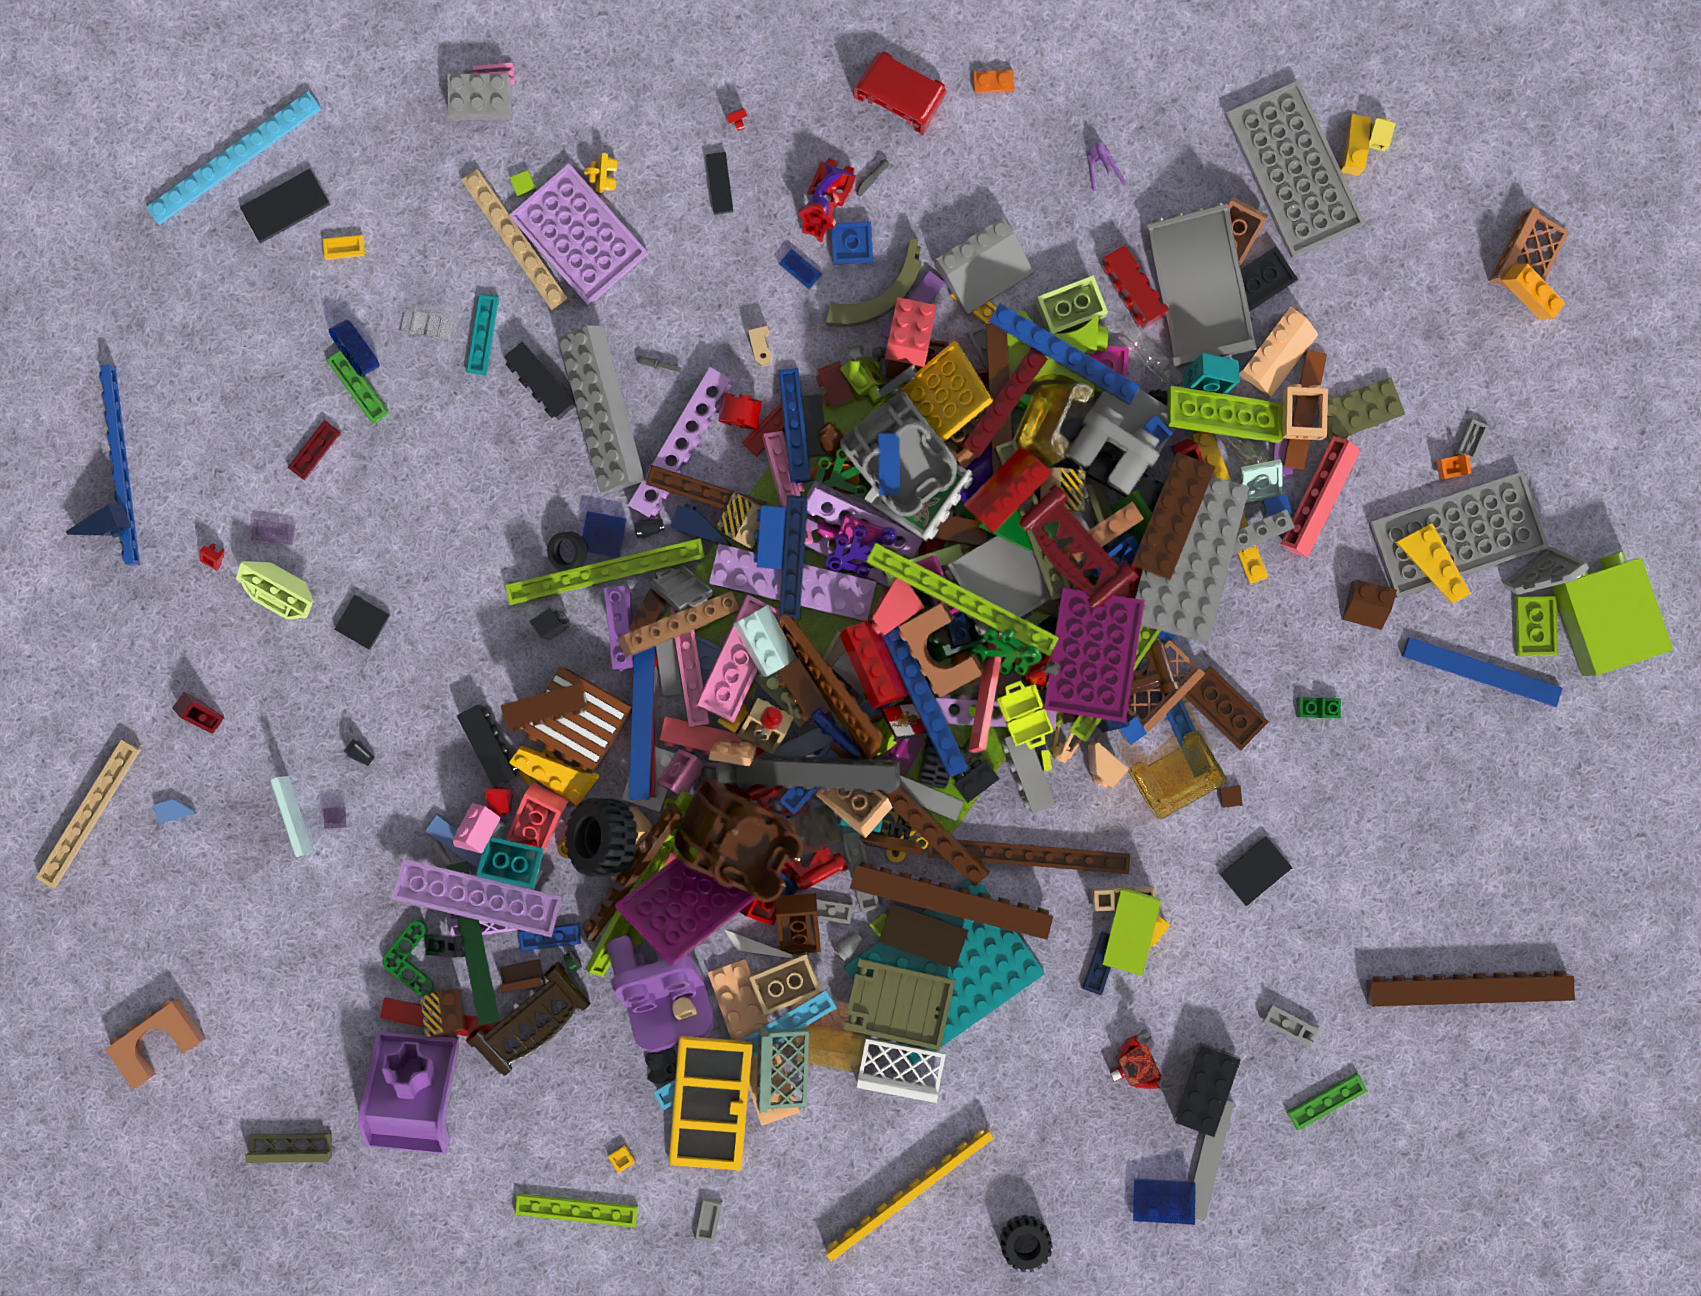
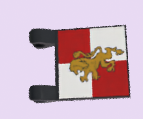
[880,703,928,740]

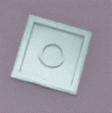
[1240,459,1282,503]

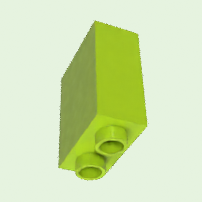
[1551,551,1674,676]

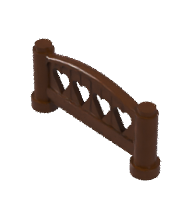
[1061,639,1181,724]

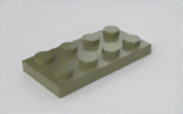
[1316,377,1405,443]

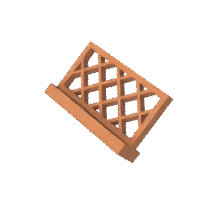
[1488,207,1569,292]
[1127,640,1206,732]

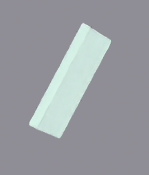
[271,776,314,857]

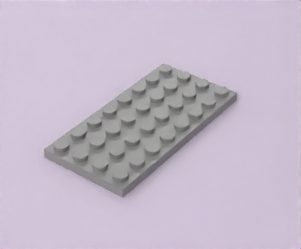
[1225,80,1365,258]
[1135,465,1250,643]
[1369,471,1549,598]

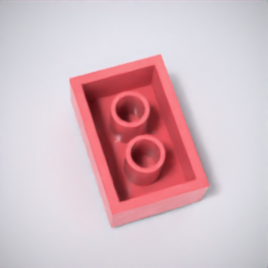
[885,297,937,367]

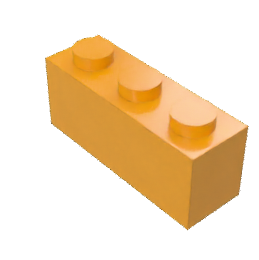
[1502,263,1565,319]

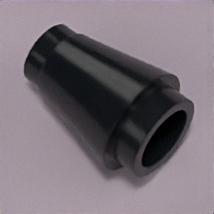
[634,519,664,539]
[343,739,375,766]

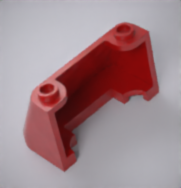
[854,51,947,135]

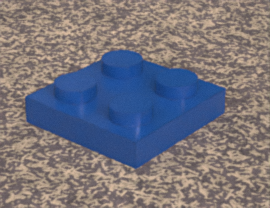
[832,222,873,265]

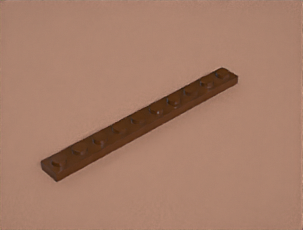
[829,732,990,887]
[927,839,1130,874]

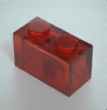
[815,361,854,410]

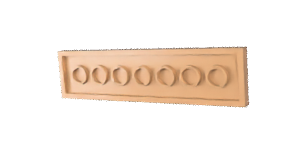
[707,958,800,1126]

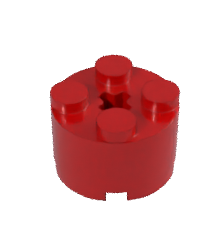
[718,393,762,430]

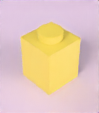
[1369,117,1396,151]

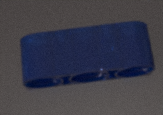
[329,319,379,377]

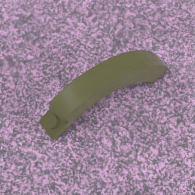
[826,238,922,327]

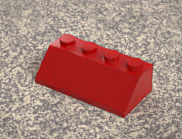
[964,446,1052,534]
[839,621,909,709]

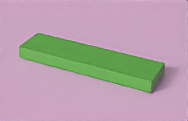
[326,348,389,425]
[1287,1073,1368,1131]

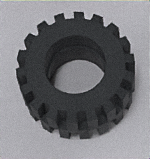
[919,737,950,789]
[1000,1215,1053,1273]

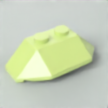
[236,561,313,620]

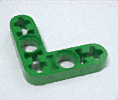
[382,920,434,996]

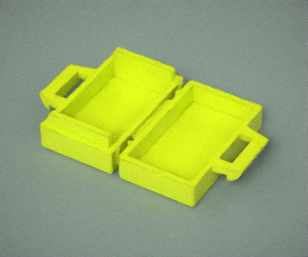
[996,681,1053,750]

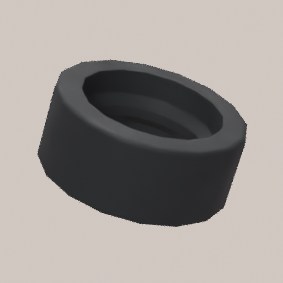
[547,531,587,570]

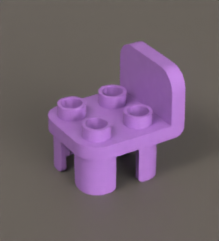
[607,936,715,1052]

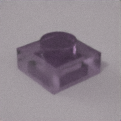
[323,807,347,829]

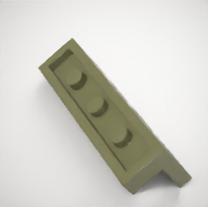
[1085,483,1125,562]
[245,1133,332,1163]

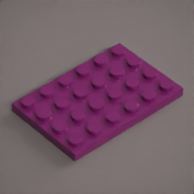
[1044,588,1145,722]
[615,857,755,966]

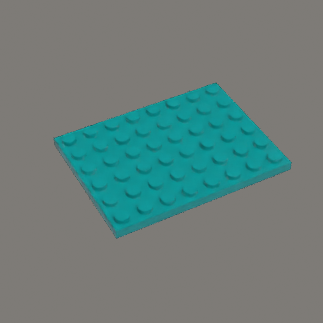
[844,880,1045,1064]

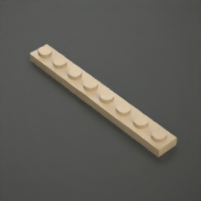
[461,169,569,311]
[36,740,141,889]

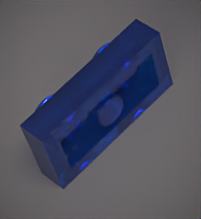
[779,248,822,290]

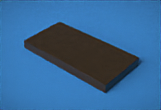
[879,903,969,969]

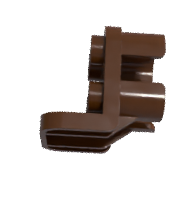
[672,777,803,902]

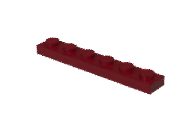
[962,347,1048,458]

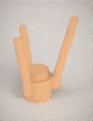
[1050,724,1083,763]

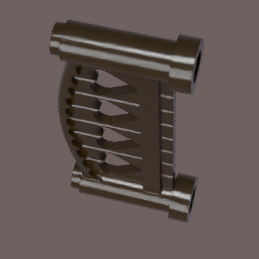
[465,962,591,1076]

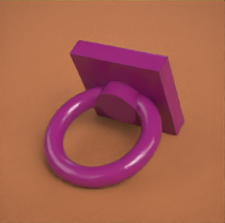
[874,737,926,775]

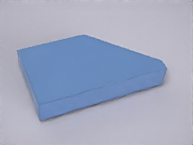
[153,799,197,824]

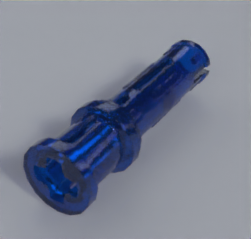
[808,707,863,760]

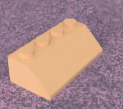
[1239,307,1318,398]

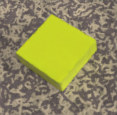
[1040,750,1052,771]

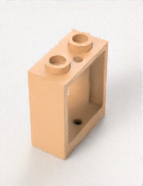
[1282,384,1328,440]

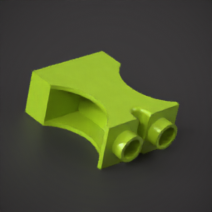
[1007,311,1108,402]

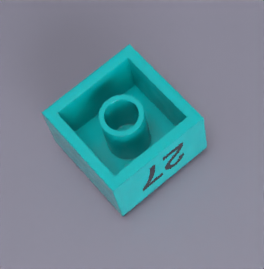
[1183,353,1240,394]

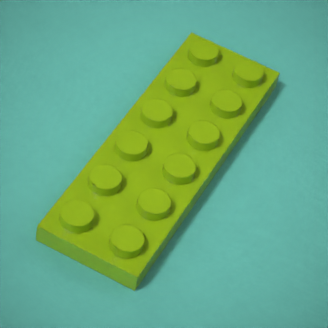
[1167,386,1283,443]

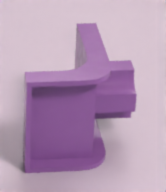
[359,1031,460,1154]

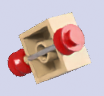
[737,698,794,755]

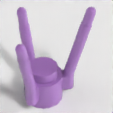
[1087,143,1127,191]

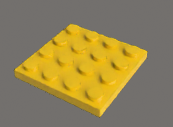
[895,340,993,442]

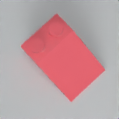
[505,782,569,854]

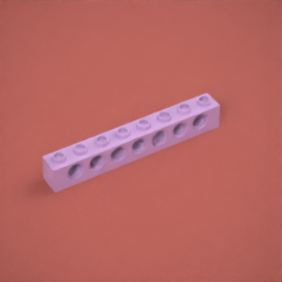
[628,367,733,519]

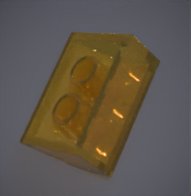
[799,1023,866,1073]

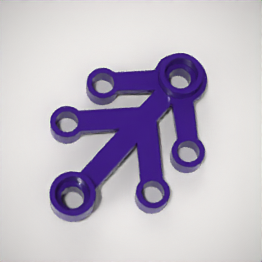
[826,525,897,577]

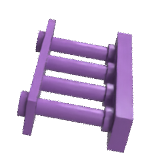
[604,586,634,670]

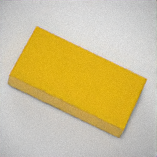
[322,235,365,259]

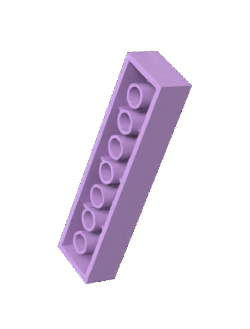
[709,544,877,622]

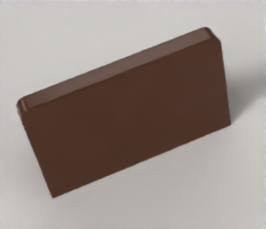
[500,959,545,993]

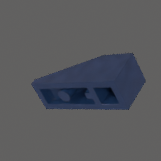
[66,504,131,538]
[670,504,732,547]

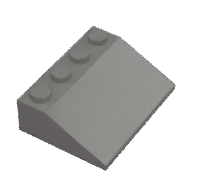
[934,217,1034,315]

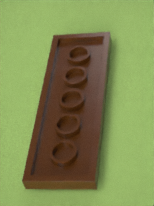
[1131,452,1215,581]

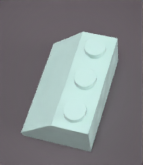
[733,605,797,677]

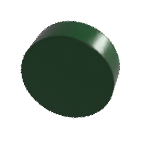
[564,951,582,972]

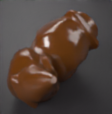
[818,422,855,467]

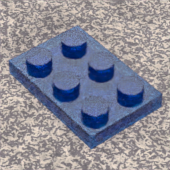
[1133,1178,1196,1225]

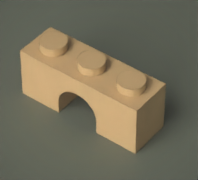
[1091,886,1156,911]

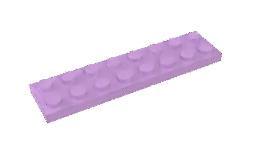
[391,859,562,938]

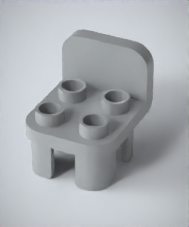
[1066,389,1176,496]
[840,390,957,516]

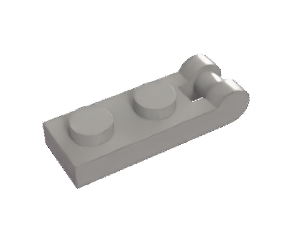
[1262,1004,1321,1049]

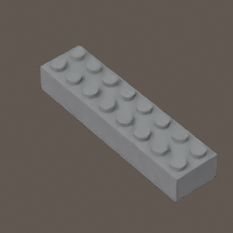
[558,325,645,493]

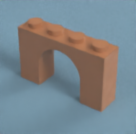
[1061,502,1144,564]
[899,601,985,697]
[105,999,206,1089]

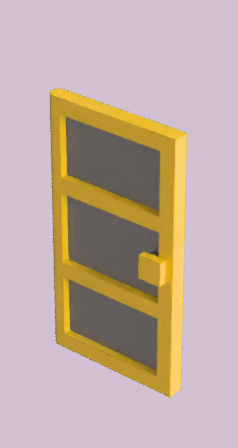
[668,1036,753,1170]

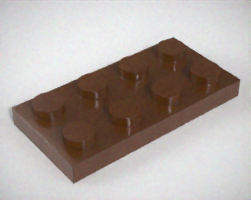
[1183,666,1269,751]

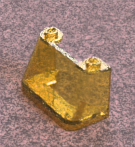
[1014,383,1094,468]
[1128,730,1227,820]

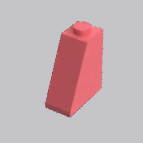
[871,578,924,637]

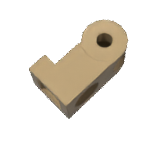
[748,326,772,366]

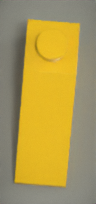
[1340,114,1371,176]

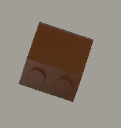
[1342,580,1397,630]

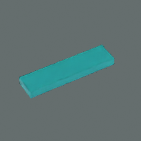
[466,294,499,376]

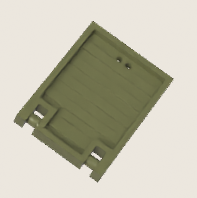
[843,958,955,1050]

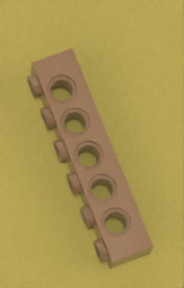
[617,591,740,658]

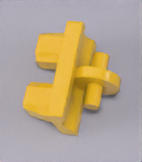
[584,153,618,194]

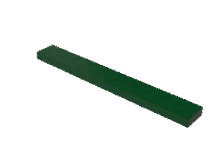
[447,861,500,1026]

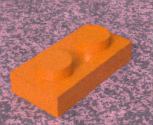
[973,70,1014,93]

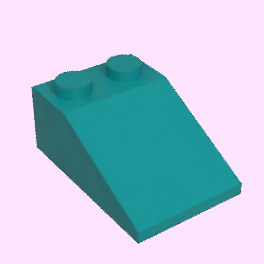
[476,837,544,889]

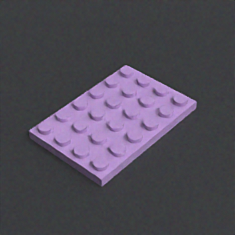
[509,163,648,306]

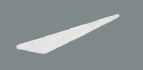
[725,930,793,958]

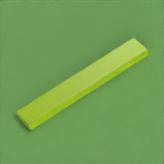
[514,1193,638,1228]

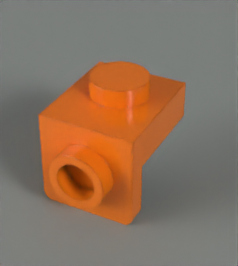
[1436,454,1471,480]

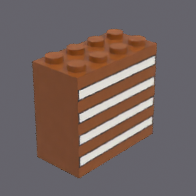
[523,666,632,772]

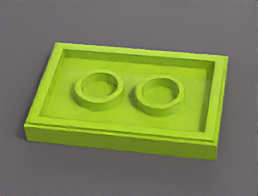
[1514,595,1558,656]

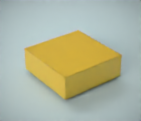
[607,1144,636,1173]

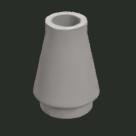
[833,932,863,961]

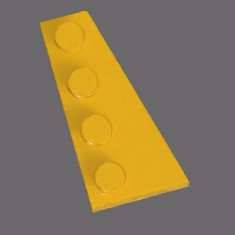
[1395,523,1471,604]
[509,745,599,806]

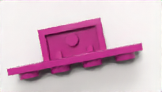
[817,514,895,553]

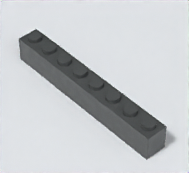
[736,754,900,793]

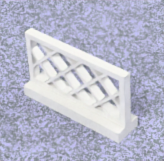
[857,1037,946,1103]

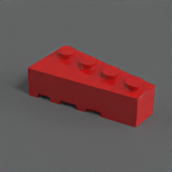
[1101,245,1169,329]

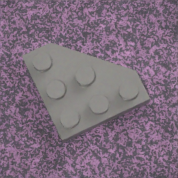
[1503,547,1589,595]

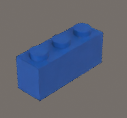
[754,505,786,569]

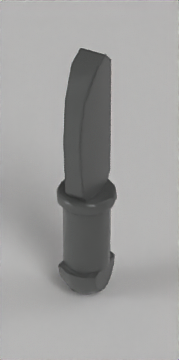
[856,159,889,196]
[637,356,681,372]

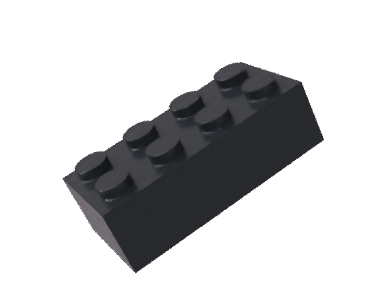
[1174,1043,1241,1137]

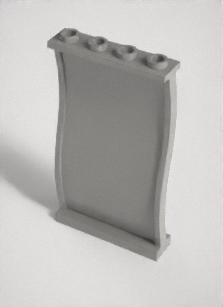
[1147,203,1257,368]
[943,512,1092,637]

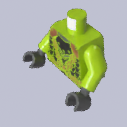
[840,345,886,403]

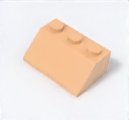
[1088,741,1129,788]

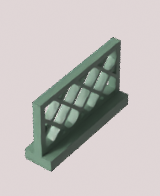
[756,1028,809,1113]

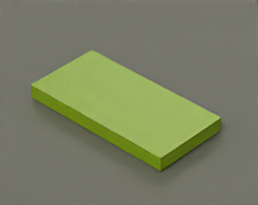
[1103,888,1162,976]

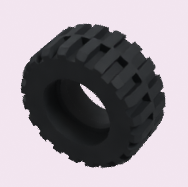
[565,798,638,876]

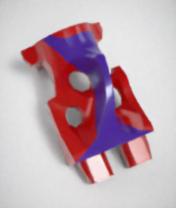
[797,158,856,243]

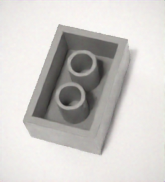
[447,74,512,120]

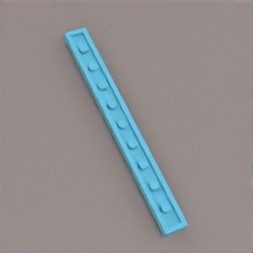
[146,91,321,225]
[653,989,837,1110]

